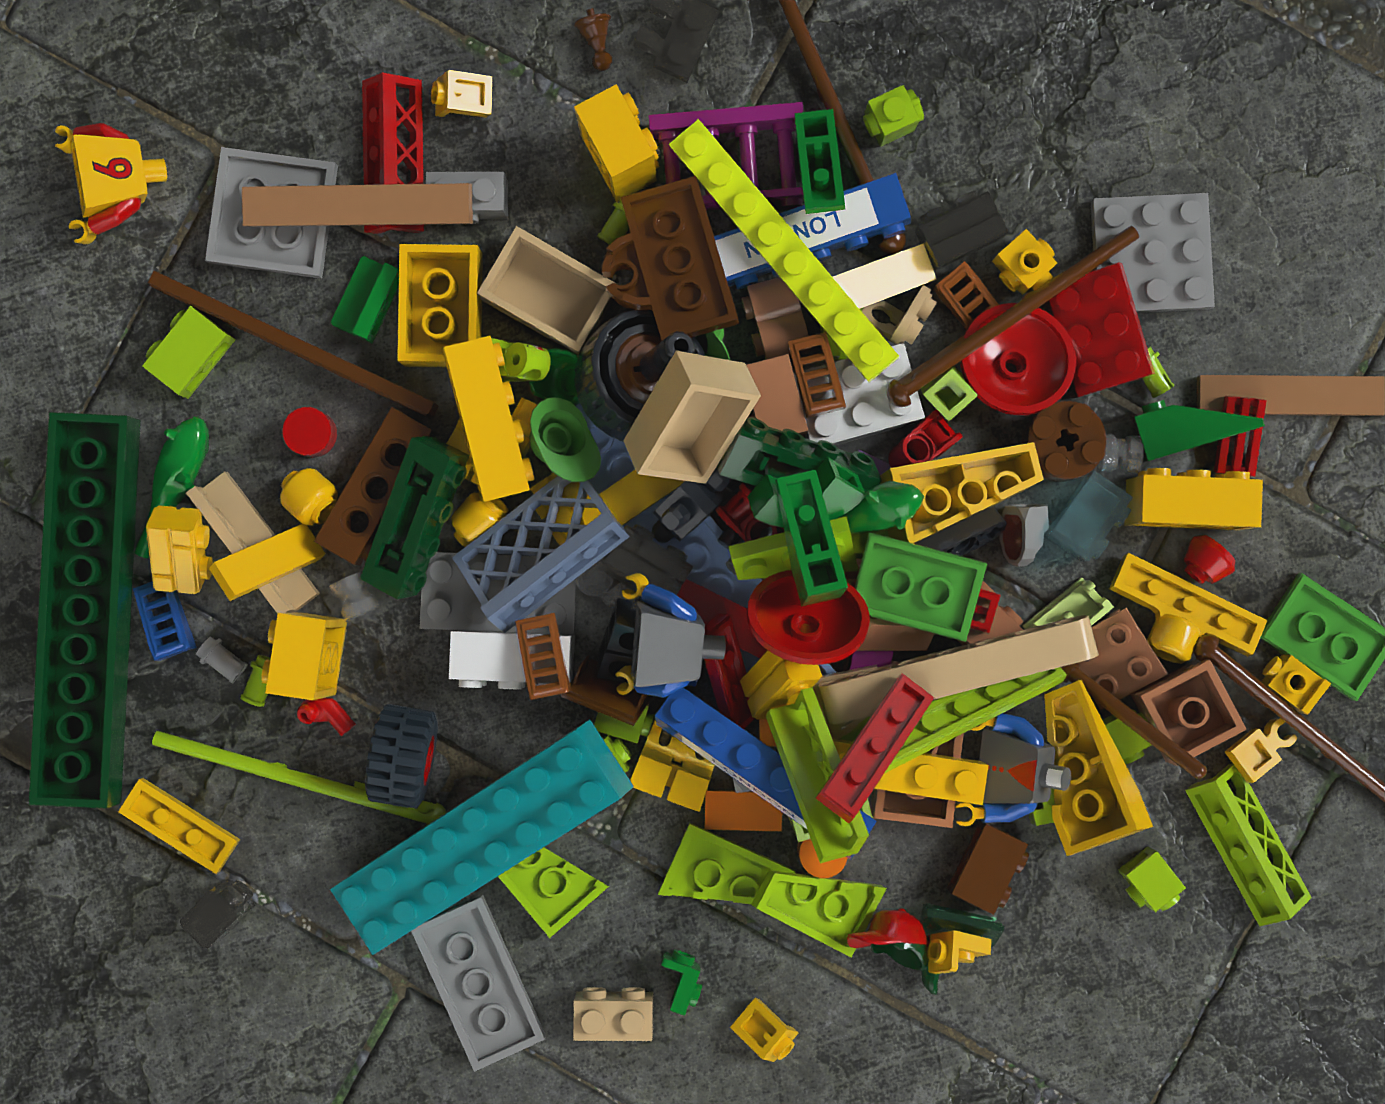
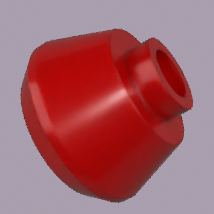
[1184,535,1235,584]

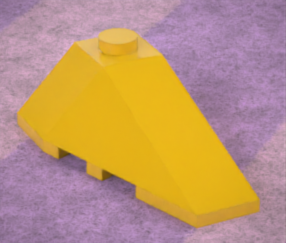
[1044,680,1153,856]

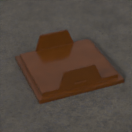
[561,656,653,726]

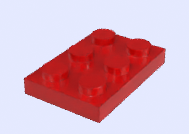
[1049,262,1155,397]

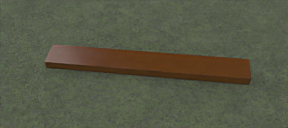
[148,271,439,419]

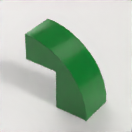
[747,457,865,527]

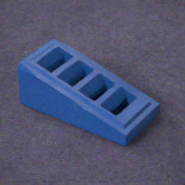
[133,581,197,661]

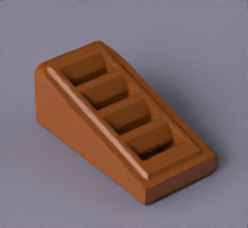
[933,261,999,330]
[787,332,846,418]
[515,613,571,700]

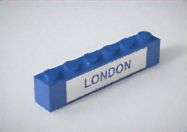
[714,173,911,289]
[655,688,877,860]

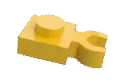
[1225,718,1297,783]

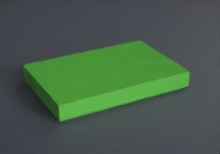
[855,532,987,642]
[1260,573,1385,701]

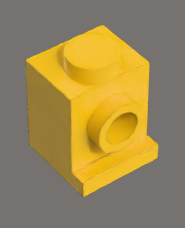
[1261,654,1331,715]

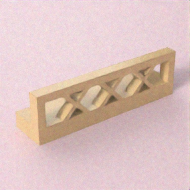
[186,471,320,614]

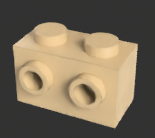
[573,987,653,1041]

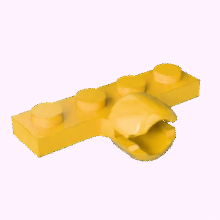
[1109,553,1267,664]

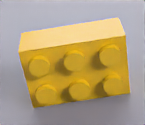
[574,84,659,202]
[398,244,483,367]
[1124,468,1263,530]
[262,613,348,700]

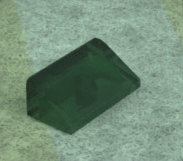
[920,903,1005,947]

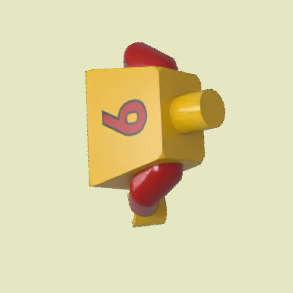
[55,123,167,245]

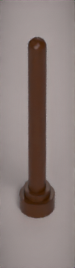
[1061,663,1207,779]

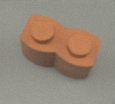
[741,277,812,360]

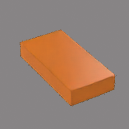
[704,790,782,831]

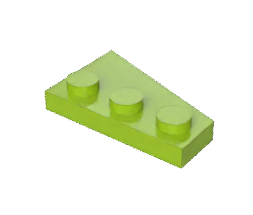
[728,517,859,580]
[658,822,796,904]
[498,847,609,938]
[751,870,887,957]

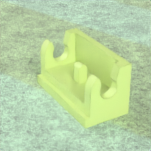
[1022,578,1114,629]

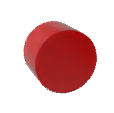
[282,407,337,458]

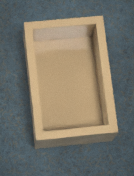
[477,226,616,354]
[623,351,761,484]

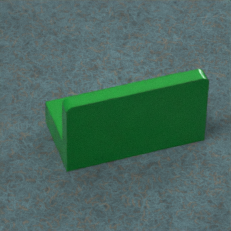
[331,256,399,344]

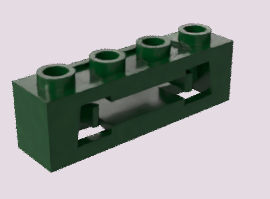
[717,417,882,490]
[360,436,469,599]

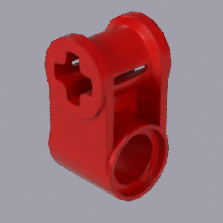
[888,409,964,468]
[715,482,784,542]

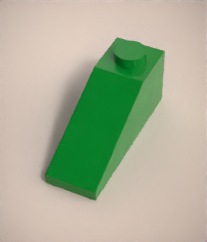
[794,109,845,214]
[1135,400,1265,461]
[775,470,848,607]

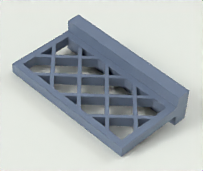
[452,476,630,633]

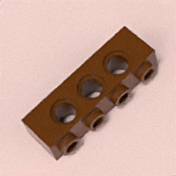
[313,407,437,566]

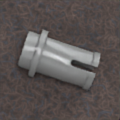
[196,636,248,684]

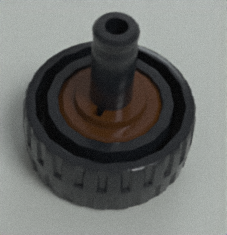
[574,309,705,442]

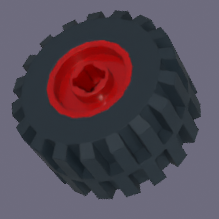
[365,704,438,809]

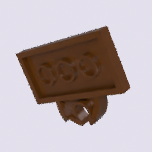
[602,176,739,340]

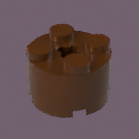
[1021,401,1106,482]

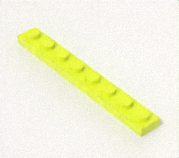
[669,119,899,383]

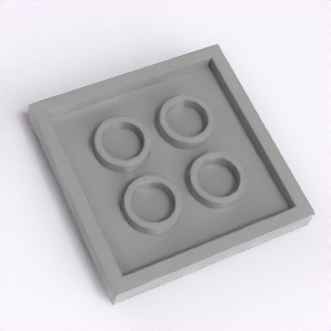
[205,147,338,279]
[1090,193,1215,313]

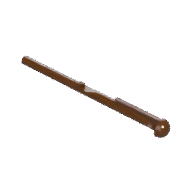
[779,0,906,255]
[886,226,1139,407]
[1194,634,1385,803]

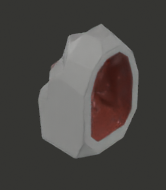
[1000,503,1049,567]

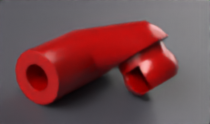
[297,698,356,737]

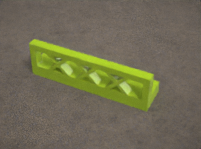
[766,687,869,863]
[1185,763,1312,927]

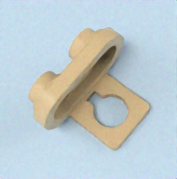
[862,285,937,345]

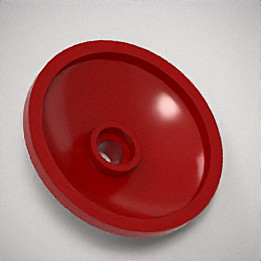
[960,303,1076,415]
[747,570,870,665]

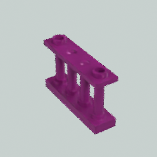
[648,102,804,211]

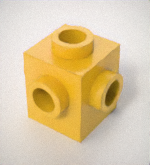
[992,229,1057,295]

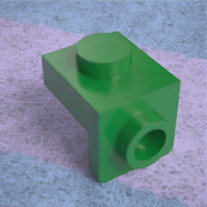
[661,949,702,1016]

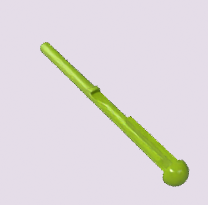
[152,731,447,824]

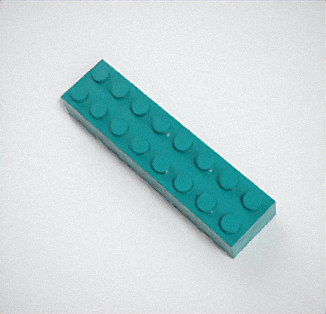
[330,719,634,955]

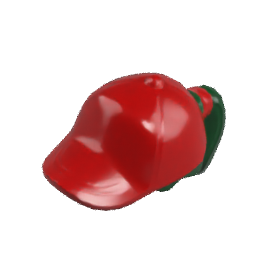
[847,908,940,995]

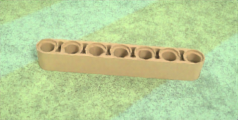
[819,615,1099,724]

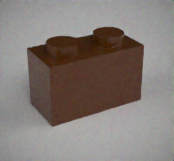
[947,819,1029,915]

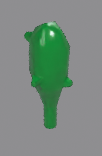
[134,416,209,558]
[836,481,924,534]

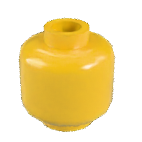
[280,468,338,525]
[451,493,509,547]

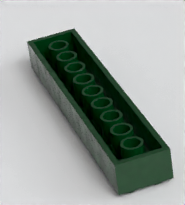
[29,412,141,808]

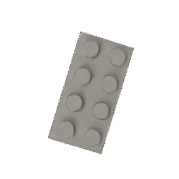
[420,552,577,635]
[411,895,546,1072]

